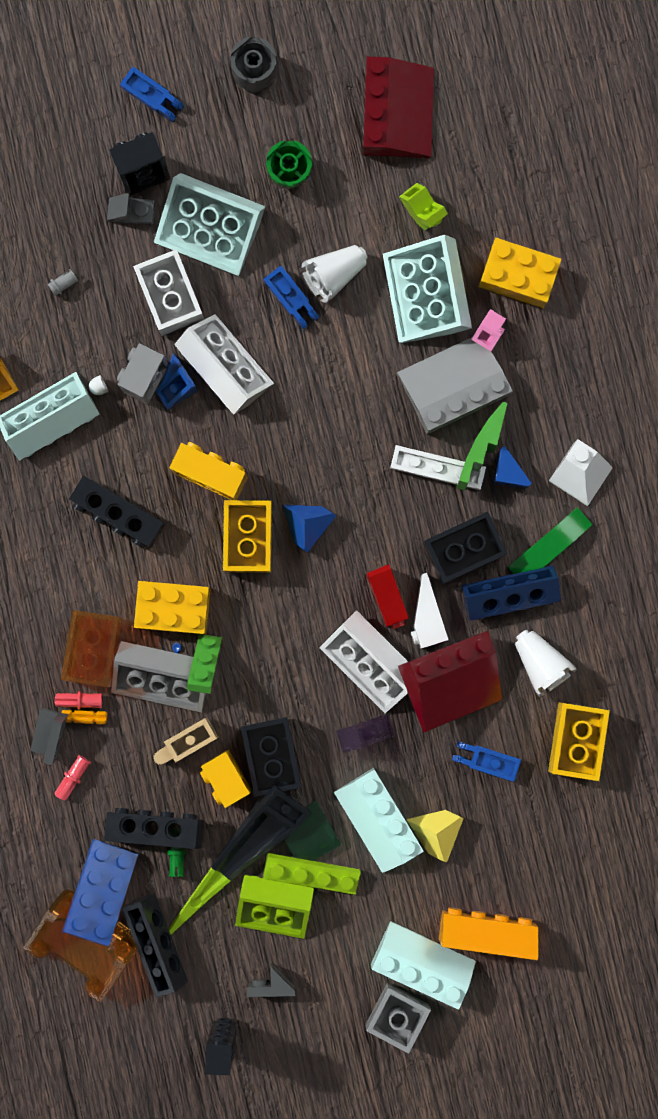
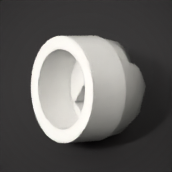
[89,375,108,395]

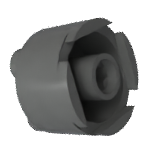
[230,37,277,93]

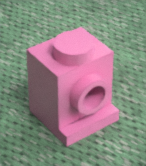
[472,309,506,352]

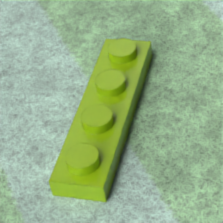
[263,853,360,895]

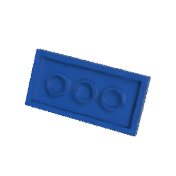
[62,839,138,947]

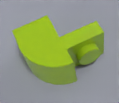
[399,183,448,230]

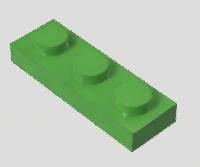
[187,634,222,694]

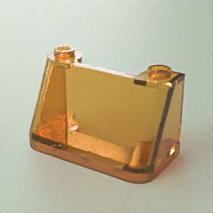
[23,889,137,1003]

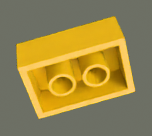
[479,237,561,309]
[169,442,248,500]
[223,500,272,573]
[134,581,211,634]
[548,702,610,781]

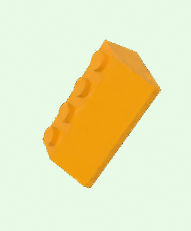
[438,908,538,960]

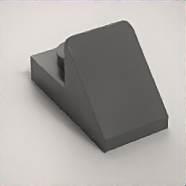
[107,193,155,225]
[247,964,295,997]

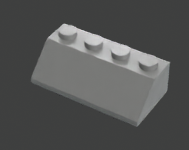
[111,641,206,713]

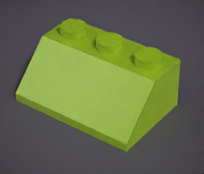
[235,875,314,939]

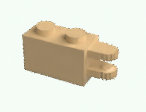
[153,717,218,765]

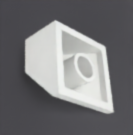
[549,439,613,506]

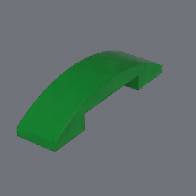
[507,507,593,574]

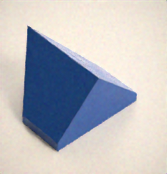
[155,353,198,410]
[282,505,336,553]

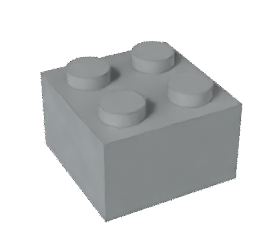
[117,343,169,405]
[366,982,431,1054]

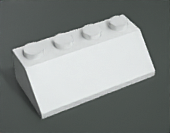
[174,314,274,415]
[320,610,408,713]

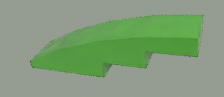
[456,402,507,490]

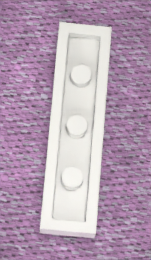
[390,445,486,490]

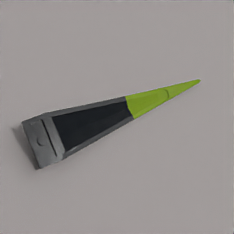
[168,785,311,934]

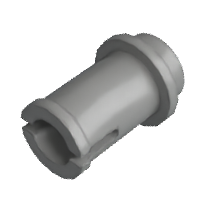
[48,269,79,296]

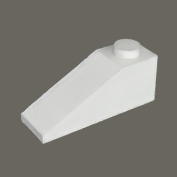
[411,573,448,649]

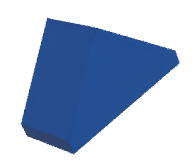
[493,446,532,489]

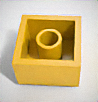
[200,749,252,808]

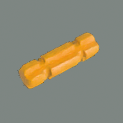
[61,710,107,724]

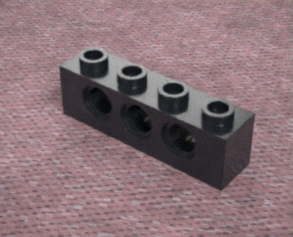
[69,475,166,549]
[104,808,204,849]
[122,893,188,997]
[205,1018,237,1076]

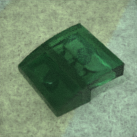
[284,800,341,861]

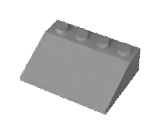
[397,337,512,434]

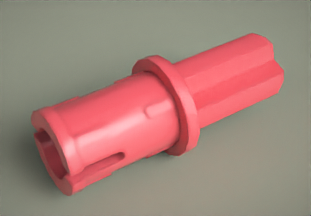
[55,691,102,710]
[55,755,91,801]

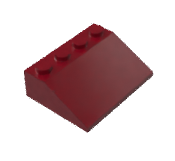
[363,56,434,158]
[398,631,502,733]

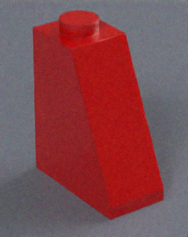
[366,564,409,630]

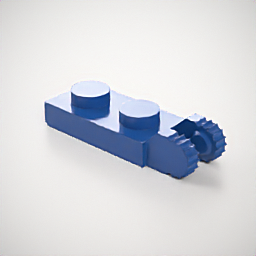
[120,67,184,122]
[263,266,319,330]
[452,741,521,782]

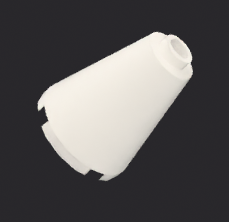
[302,245,367,303]
[515,630,577,697]

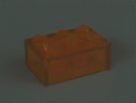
[61,610,123,687]

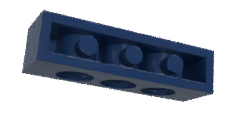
[462,566,561,621]

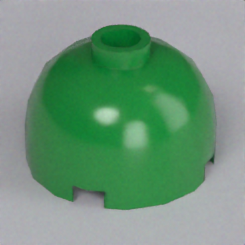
[266,140,312,189]

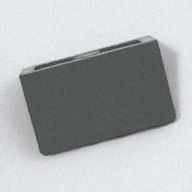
[30,708,68,765]

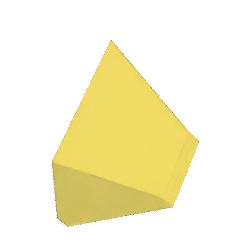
[406,810,464,862]

